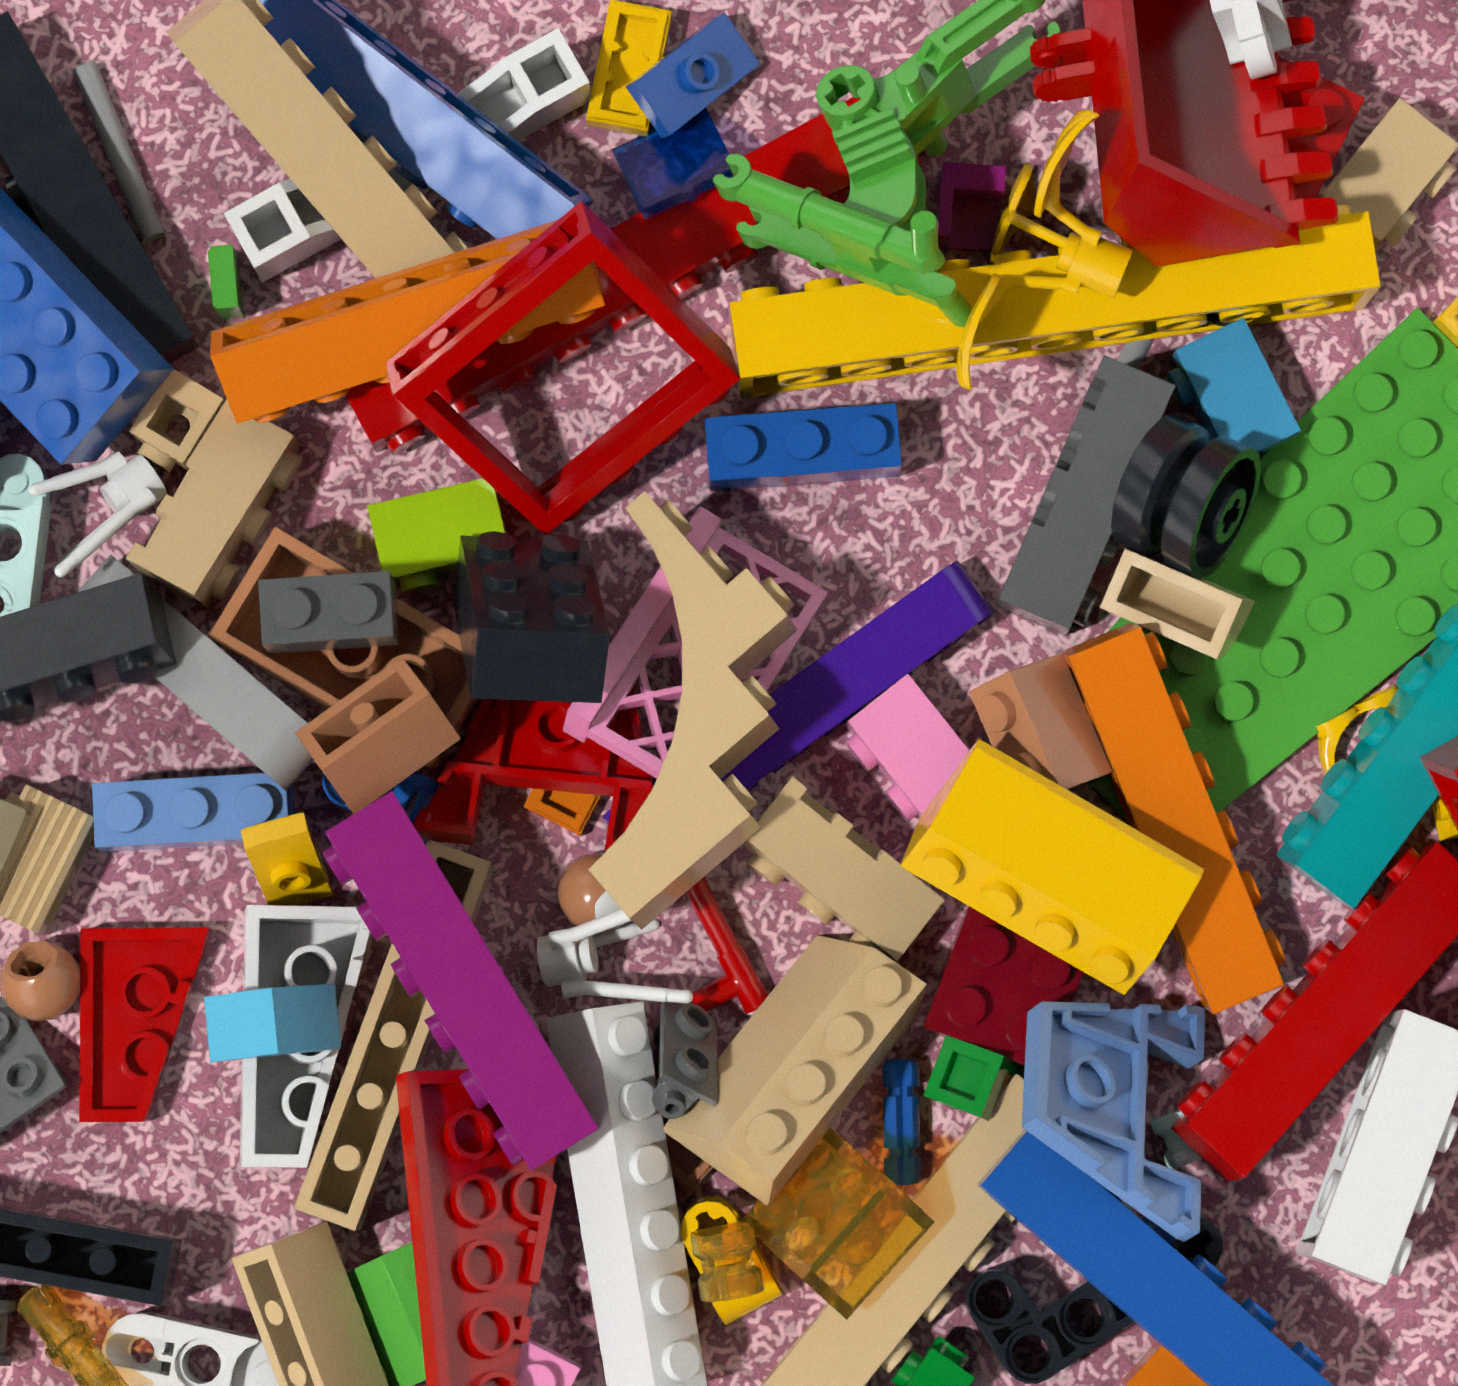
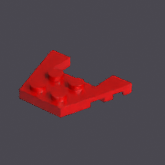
[414,687,653,852]

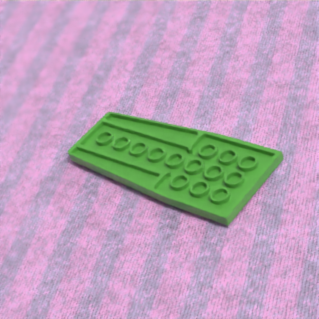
[1088,307,1458,825]

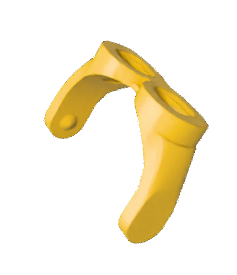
[1316,684,1399,774]

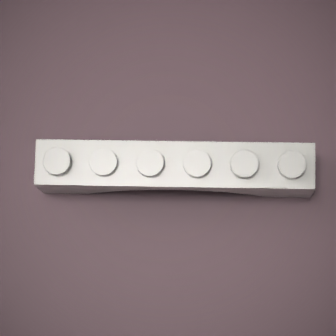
[224,28,591,283]

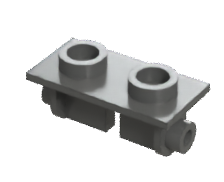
[652,1002,718,1119]

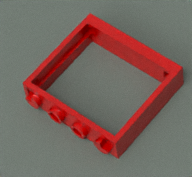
[386,201,740,536]

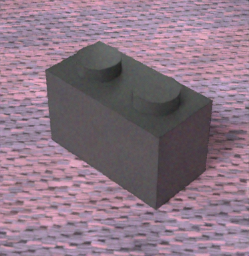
[258,571,399,654]

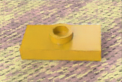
[586,0,672,137]
[241,812,333,906]

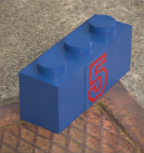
[705,403,902,492]

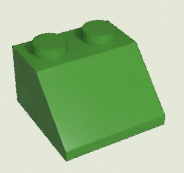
[346,1242,426,1386]

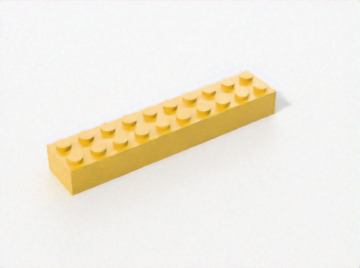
[729,205,1381,399]

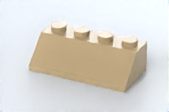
[663,935,927,1206]

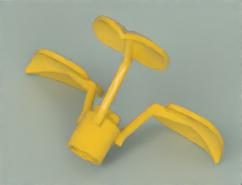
[956,110,1134,391]

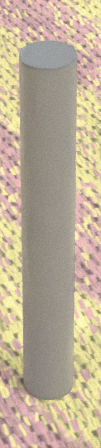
[73,61,165,244]

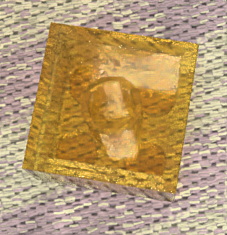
[740,1128,935,1320]

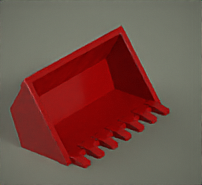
[1030,0,1339,267]

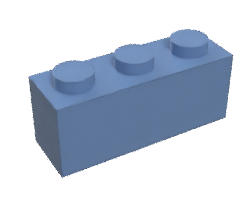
[92,773,294,852]

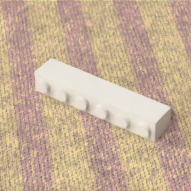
[546,1001,707,1386]

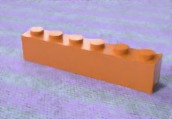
[210,219,605,424]
[1059,623,1286,1015]

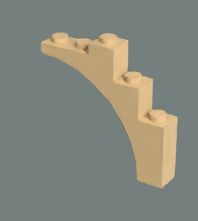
[588,491,798,930]

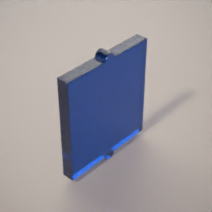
[611,107,734,220]

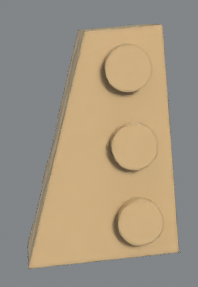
[126,400,302,610]
[744,776,944,962]

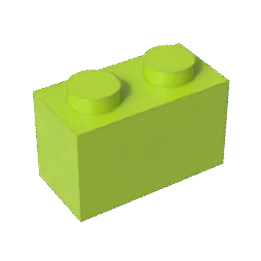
[367,478,506,594]

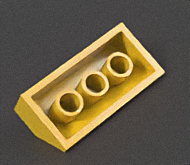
[900,739,1204,995]

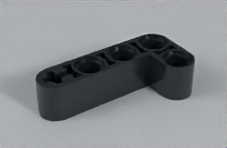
[963,1217,1223,1384]

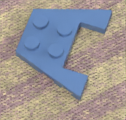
[1022,1001,1205,1242]

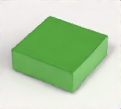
[208,244,244,320]

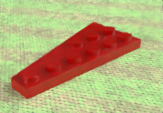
[396,1069,557,1386]

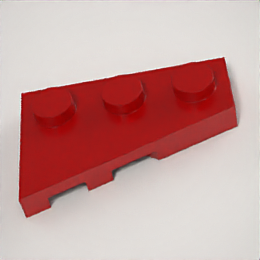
[79,927,212,1122]

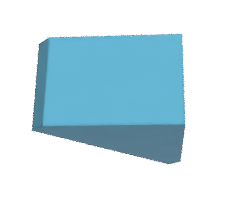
[204,984,341,1063]

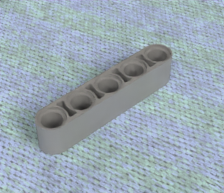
[78,554,313,791]

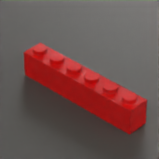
[1170,842,1458,1182]

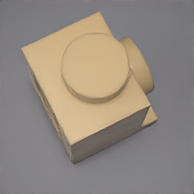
[129,369,225,473]

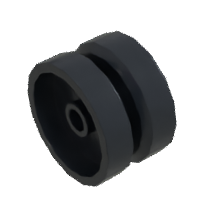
[1111,414,1261,579]

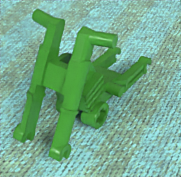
[713,0,1061,327]

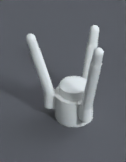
[29,451,167,577]
[537,909,693,1003]

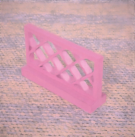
[562,506,828,779]

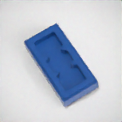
[626,12,760,138]

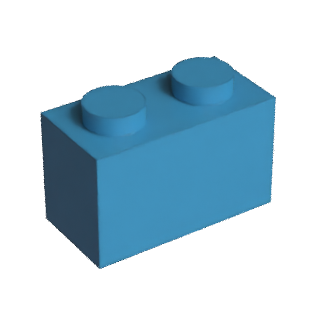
[1166,317,1301,456]

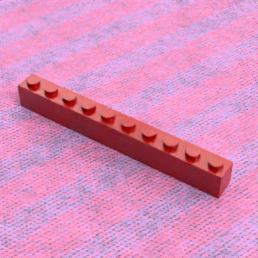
[345,97,926,454]

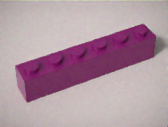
[322,791,599,1171]

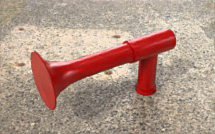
[685,876,768,1014]

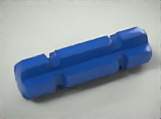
[882,1059,921,1185]

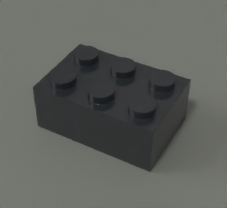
[454,531,610,703]

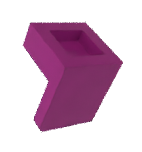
[937,162,1006,252]

